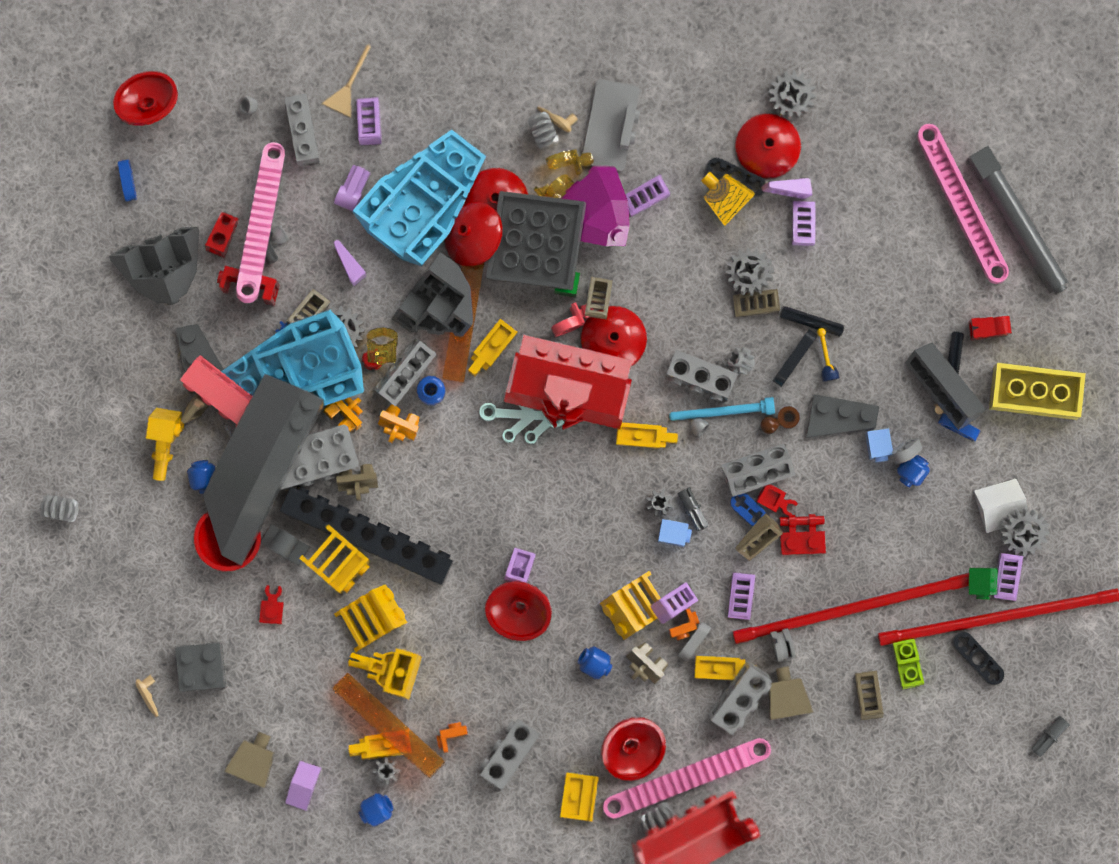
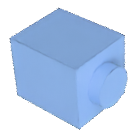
[865,428,893,463]
[658,519,692,547]

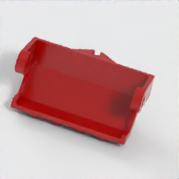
[504,335,632,430]
[632,790,760,864]

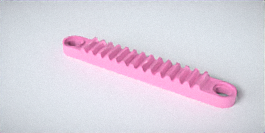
[917,124,1009,284]
[236,143,285,303]
[603,738,771,818]

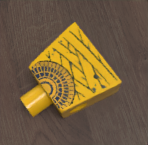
[701,172,755,225]

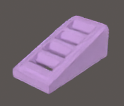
[356,98,382,145]
[626,175,670,217]
[762,178,812,199]
[792,201,815,246]
[333,240,367,287]
[993,553,1023,601]
[728,573,755,620]
[651,583,699,624]

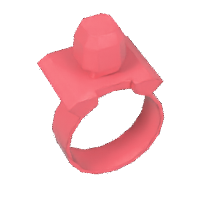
[551,302,594,337]

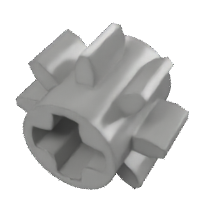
[727,347,755,375]
[646,489,673,516]
[373,757,401,785]

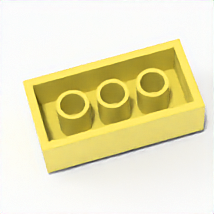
[989,363,1086,420]

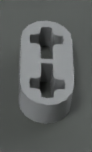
[892,438,923,464]
[678,622,711,662]

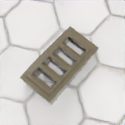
[585,277,613,319]
[286,289,331,324]
[733,289,780,317]
[181,393,209,424]
[735,513,783,561]
[855,671,884,720]

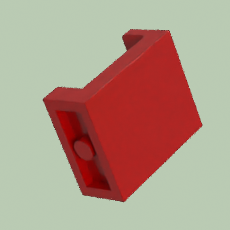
[217,266,280,306]

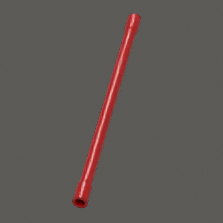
[732,573,969,644]
[878,588,1119,646]

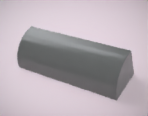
[905,342,986,430]

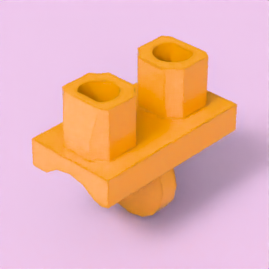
[323,397,363,432]
[378,404,420,443]

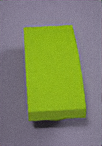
[893,638,925,690]

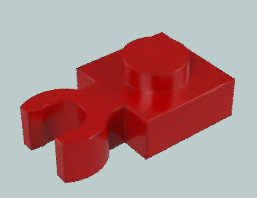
[756,484,798,516]
[259,585,284,625]

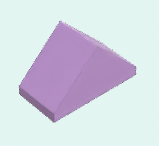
[504,548,536,583]
[286,761,321,811]

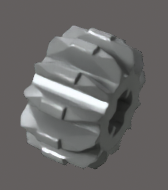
[528,111,559,151]
[40,495,79,522]
[637,802,674,836]

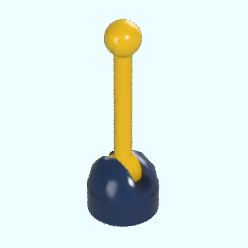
[817,328,840,382]

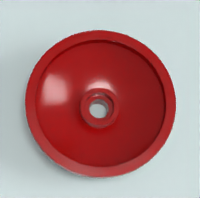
[113,71,178,126]
[735,114,801,179]
[463,168,528,211]
[444,201,502,267]
[581,306,647,367]
[194,512,261,572]
[485,582,552,641]
[601,717,666,781]

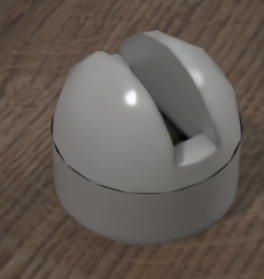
[239,97,258,114]
[270,225,288,245]
[690,418,709,438]

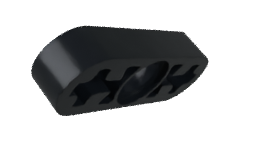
[706,158,766,197]
[773,329,818,387]
[952,632,1004,685]

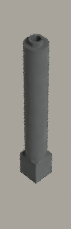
[967,146,1068,295]

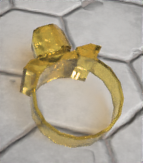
[545,149,594,175]
[533,174,574,199]
[367,327,398,365]

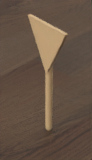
[322,45,370,118]

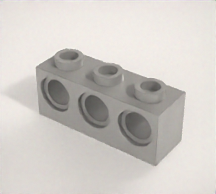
[285,94,320,166]
[373,337,436,406]
[665,350,738,402]
[721,443,795,497]
[709,661,772,735]
[479,719,540,790]

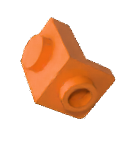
[668,608,700,641]
[436,722,468,753]

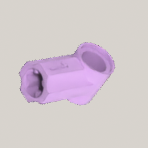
[334,165,370,211]

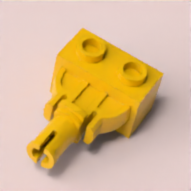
[146,408,185,481]
[348,648,422,700]

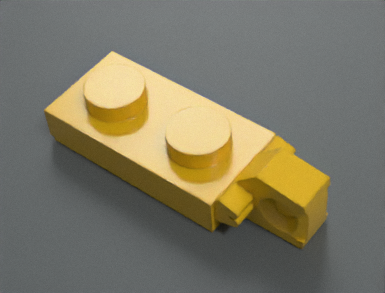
[468,319,518,376]
[616,422,678,448]
[694,656,757,680]
[348,730,412,760]

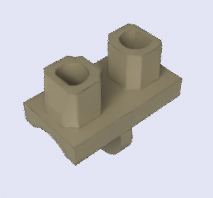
[336,464,378,501]
[626,642,668,684]

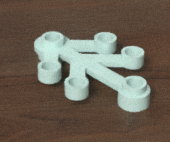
[479,390,564,444]

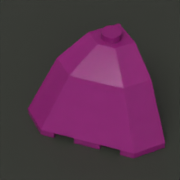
[561,166,630,246]

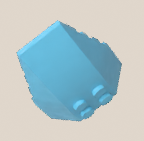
[352,130,486,266]
[221,310,364,406]

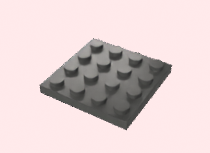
[486,191,586,290]

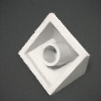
[974,479,1027,533]

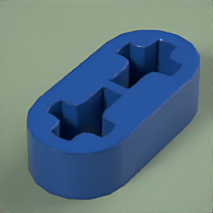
[118,159,137,202]
[938,413,980,441]
[730,493,766,527]

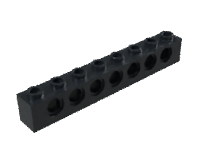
[280,486,453,586]

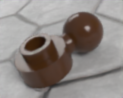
[760,406,800,434]

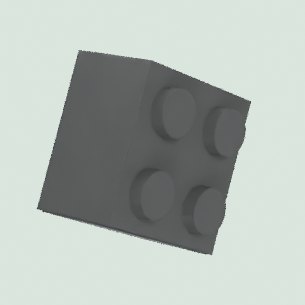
[175,642,227,692]

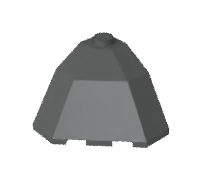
[109,227,199,305]
[391,252,473,336]

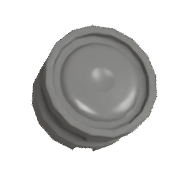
[770,628,795,662]

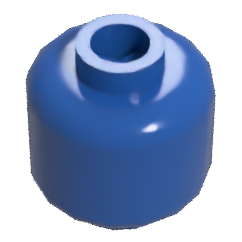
[417,376,446,406]
[897,454,930,487]
[187,460,216,494]
[578,646,612,679]
[359,793,394,826]

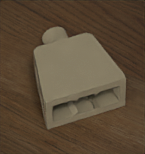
[769,666,813,720]
[225,731,275,788]

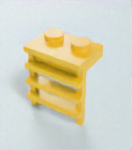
[299,524,370,594]
[600,571,673,640]
[334,584,408,652]

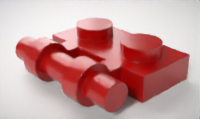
[780,514,826,555]

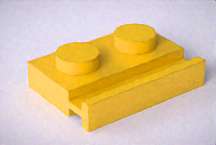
[560,772,598,821]

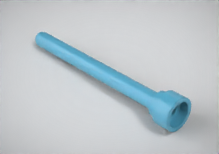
[669,397,775,421]

